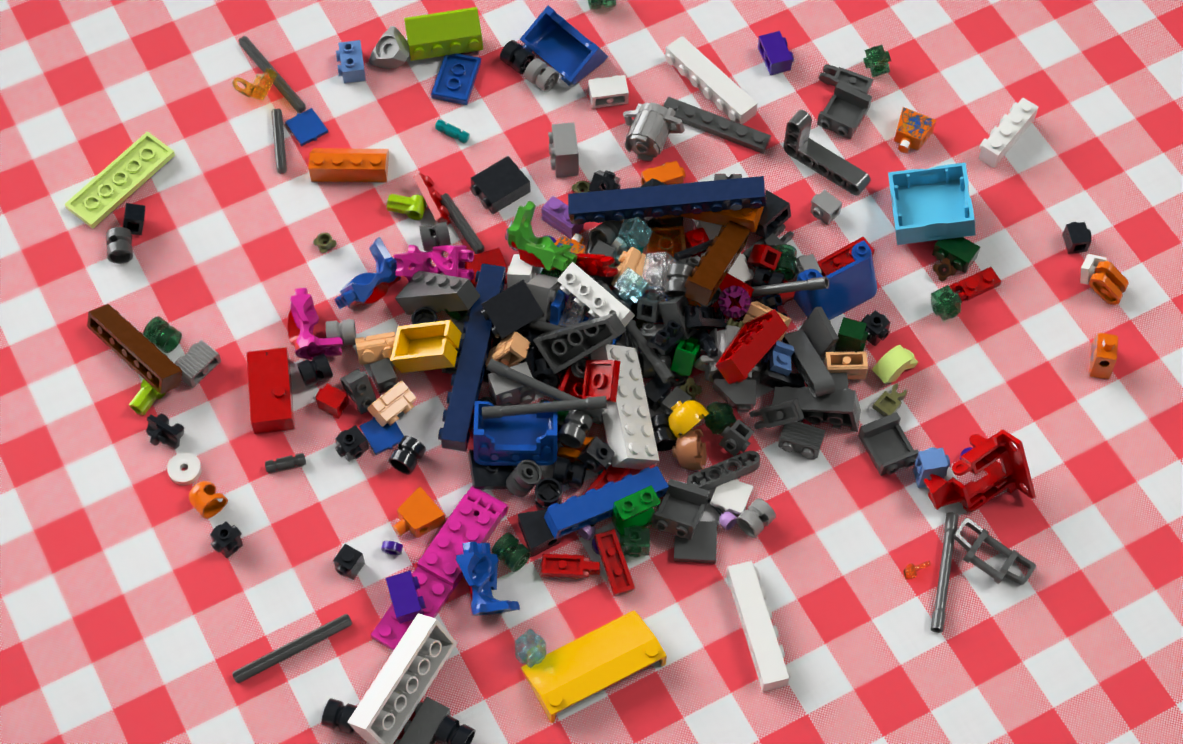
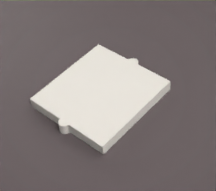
[710,479,753,515]

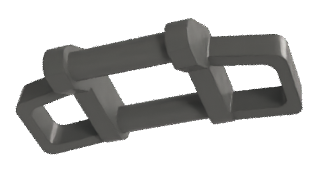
[953,518,1036,585]

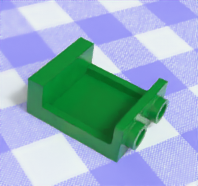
[612,485,660,538]

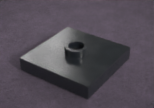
[468,450,513,490]

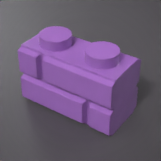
[541,196,584,239]

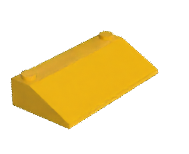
[521,610,667,724]

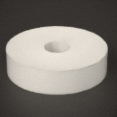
[167,452,202,486]

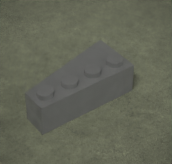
[395,271,480,315]
[533,313,626,374]
[772,386,861,432]

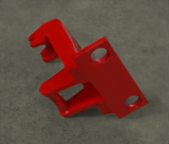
[924,429,1036,512]

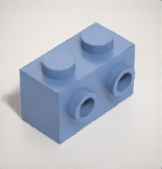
[336,40,366,83]
[913,447,950,488]

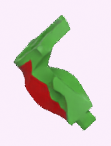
[507,201,577,271]

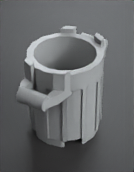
[623,103,685,161]
[694,325,761,383]

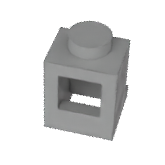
[795,254,822,276]

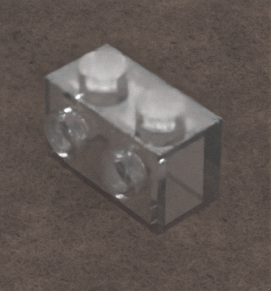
[640,252,676,297]

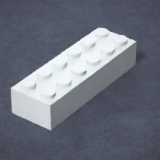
[590,344,659,470]
[347,613,457,744]

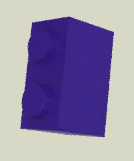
[758,31,794,75]
[386,571,426,624]

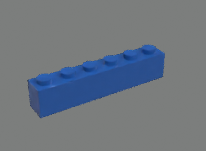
[544,466,669,539]

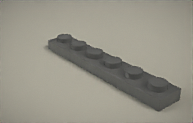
[663,96,771,154]

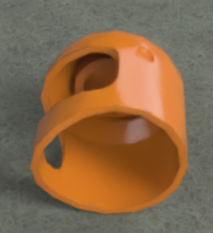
[189,481,228,519]

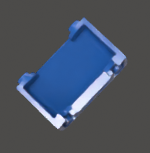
[520,5,608,85]
[794,240,877,320]
[473,401,557,466]

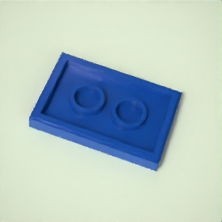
[431,53,481,105]

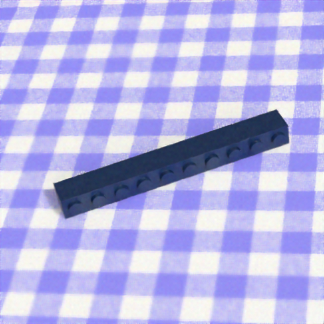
[568,176,766,225]
[438,264,506,452]

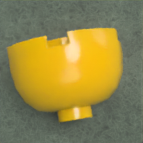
[668,400,709,439]

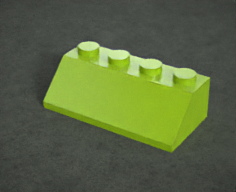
[404,7,483,61]

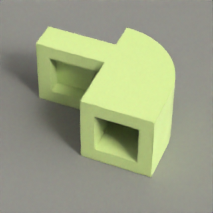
[872,345,918,384]

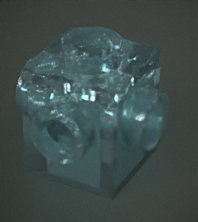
[618,217,653,249]
[614,267,650,303]
[514,628,546,668]

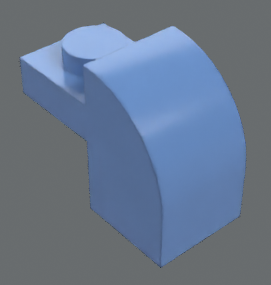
[761,341,794,376]

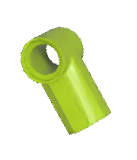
[387,194,427,220]
[129,379,166,415]

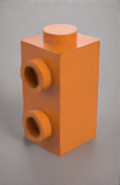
[641,161,686,185]

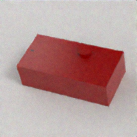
[246,347,295,434]

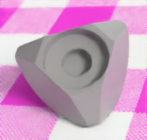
[369,26,409,69]

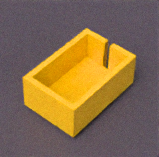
[390,320,462,373]

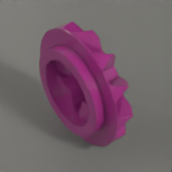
[718,286,750,318]

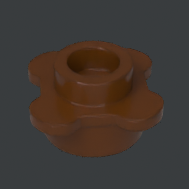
[933,258,956,281]

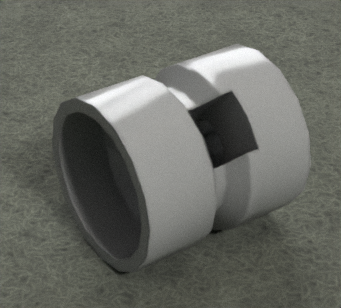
[524,58,559,92]
[326,319,356,346]
[736,498,776,538]

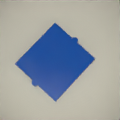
[285,108,328,146]
[360,417,404,455]

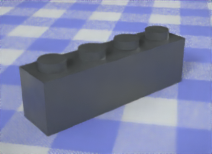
[395,697,451,744]

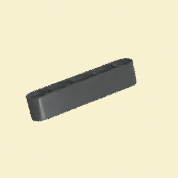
[782,330,835,397]

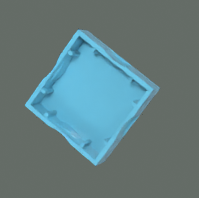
[888,163,976,245]

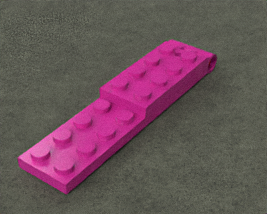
[371,486,509,651]

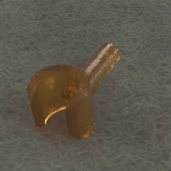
[903,561,931,579]

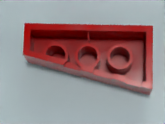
[715,309,788,384]

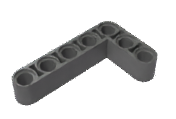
[783,110,871,196]

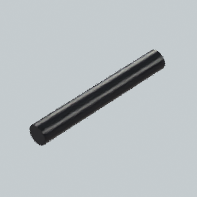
[674,239,714,261]

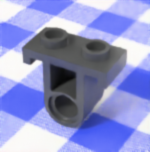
[340,369,377,414]

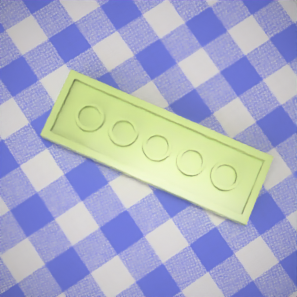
[65,131,175,229]

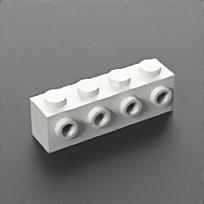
[978,98,1039,168]
[557,262,635,327]

